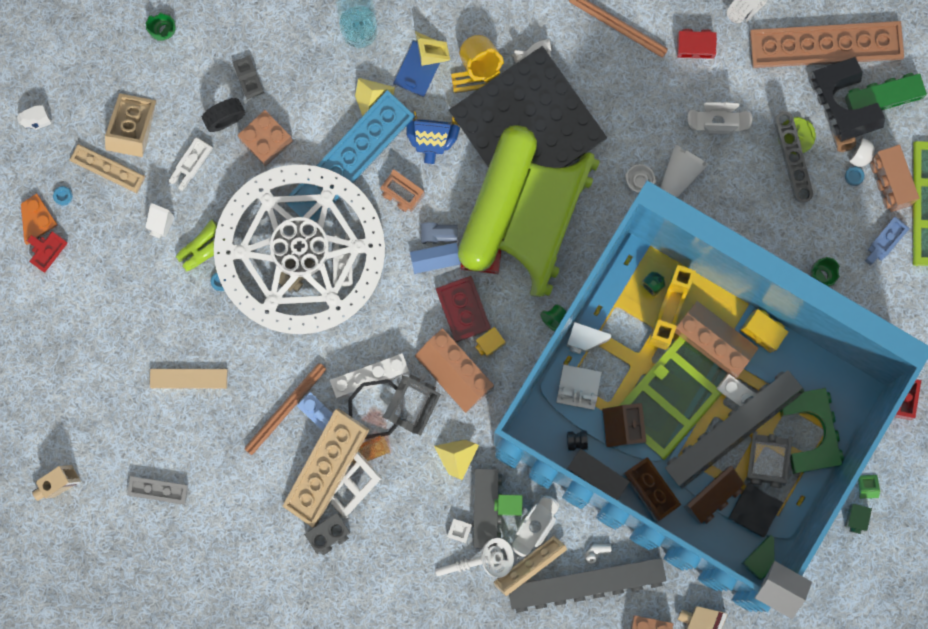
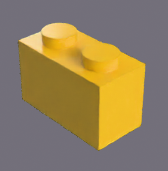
[740,309,788,353]

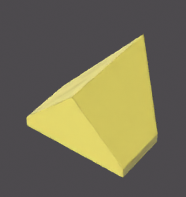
[415,31,450,66]
[355,78,395,117]
[434,440,479,480]

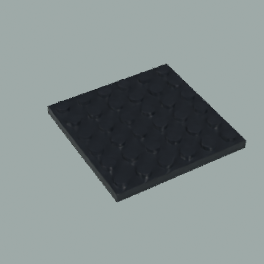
[449,46,607,168]

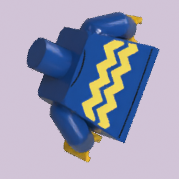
[406,111,460,164]

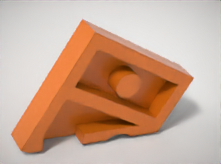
[21,193,58,245]

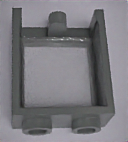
[382,374,441,436]
[746,431,793,488]

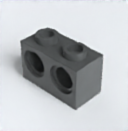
[304,513,351,555]

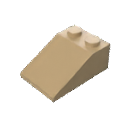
[105,93,156,157]

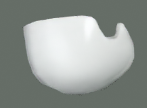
[849,138,875,167]

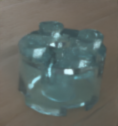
[339,6,378,48]

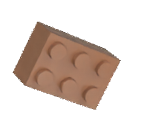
[870,145,920,213]

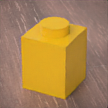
[475,327,506,357]

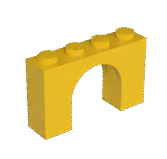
[648,264,696,350]

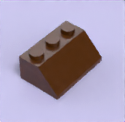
[623,457,681,522]
[684,466,744,524]

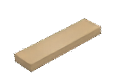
[69,144,145,194]
[150,369,228,389]
[494,536,567,596]

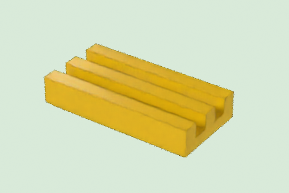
[451,72,490,93]

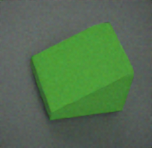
[858,475,880,499]

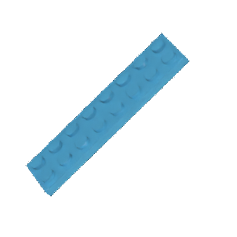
[285,90,415,222]

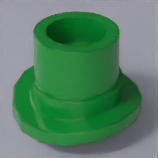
[540,304,567,332]

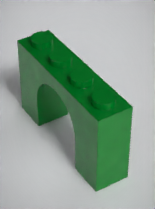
[780,388,844,474]

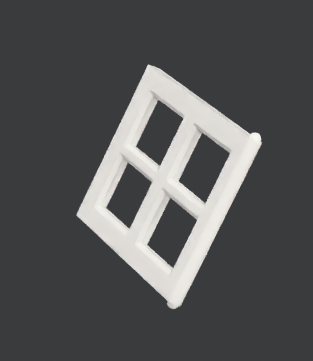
[330,451,382,519]

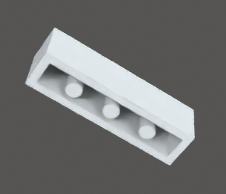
[330,353,410,400]

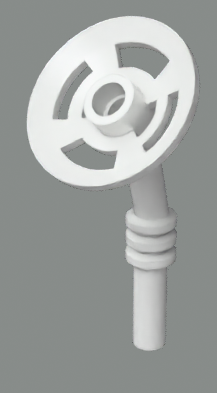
[435,538,514,578]

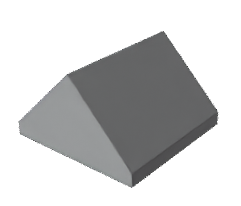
[755,561,812,619]

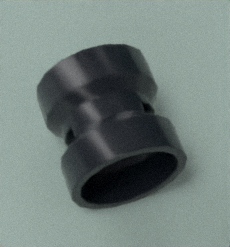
[567,431,588,451]

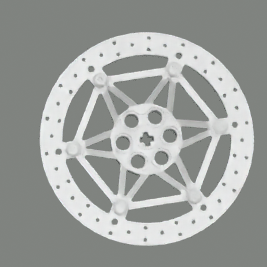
[214,165,385,334]

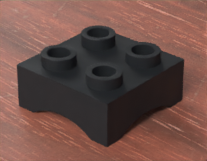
[729,483,783,537]

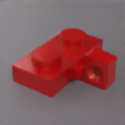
[26,231,68,273]

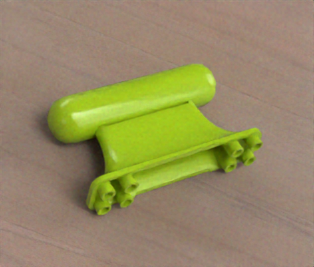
[458,125,600,297]

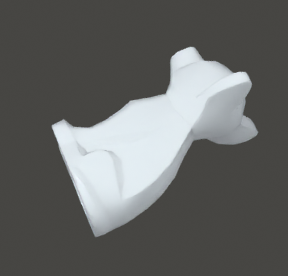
[512,39,551,63]

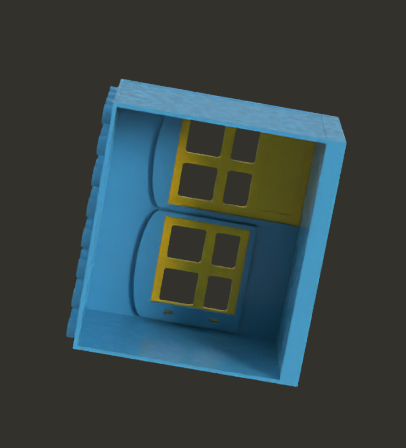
[494,180,928,613]

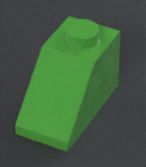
[494,495,523,517]

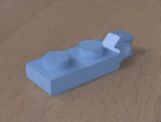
[865,217,910,266]

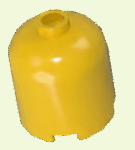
[459,35,504,82]

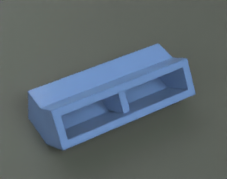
[410,243,461,274]

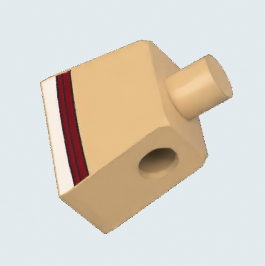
[32,465,81,501]
[677,606,728,629]

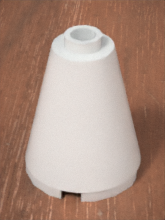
[660,145,708,197]

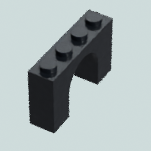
[810,57,885,142]

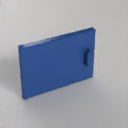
[393,41,440,97]

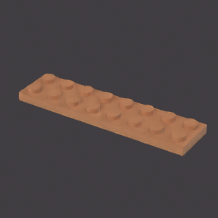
[750,21,904,68]

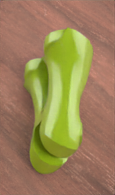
[175,219,225,272]

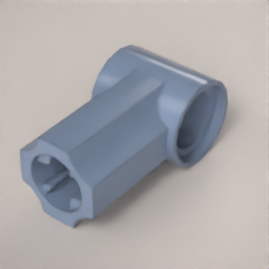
[421,223,458,244]

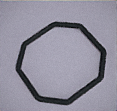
[348,379,403,439]

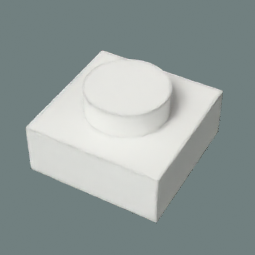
[447,519,472,544]

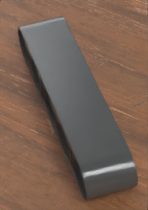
[774,111,813,203]

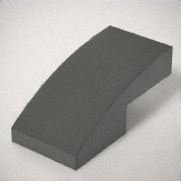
[232,55,264,99]

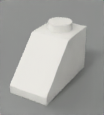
[145,203,175,239]
[567,322,611,354]

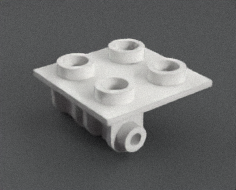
[556,365,602,410]

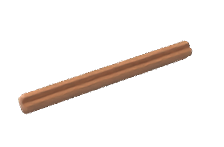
[569,0,668,57]
[244,363,326,455]

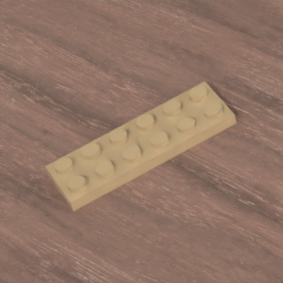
[283,408,370,528]

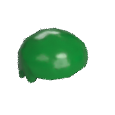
[145,12,176,41]
[811,257,840,287]

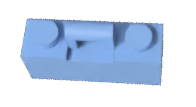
[297,392,333,431]

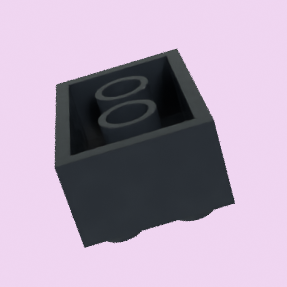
[567,449,630,500]

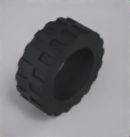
[201,98,246,132]

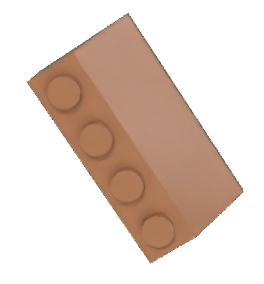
[675,301,759,378]
[415,328,494,413]

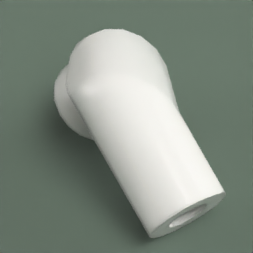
[585,544,611,564]

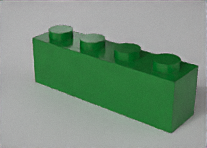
[845,73,927,110]

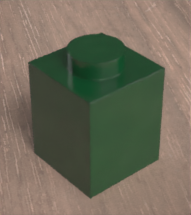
[845,504,872,534]

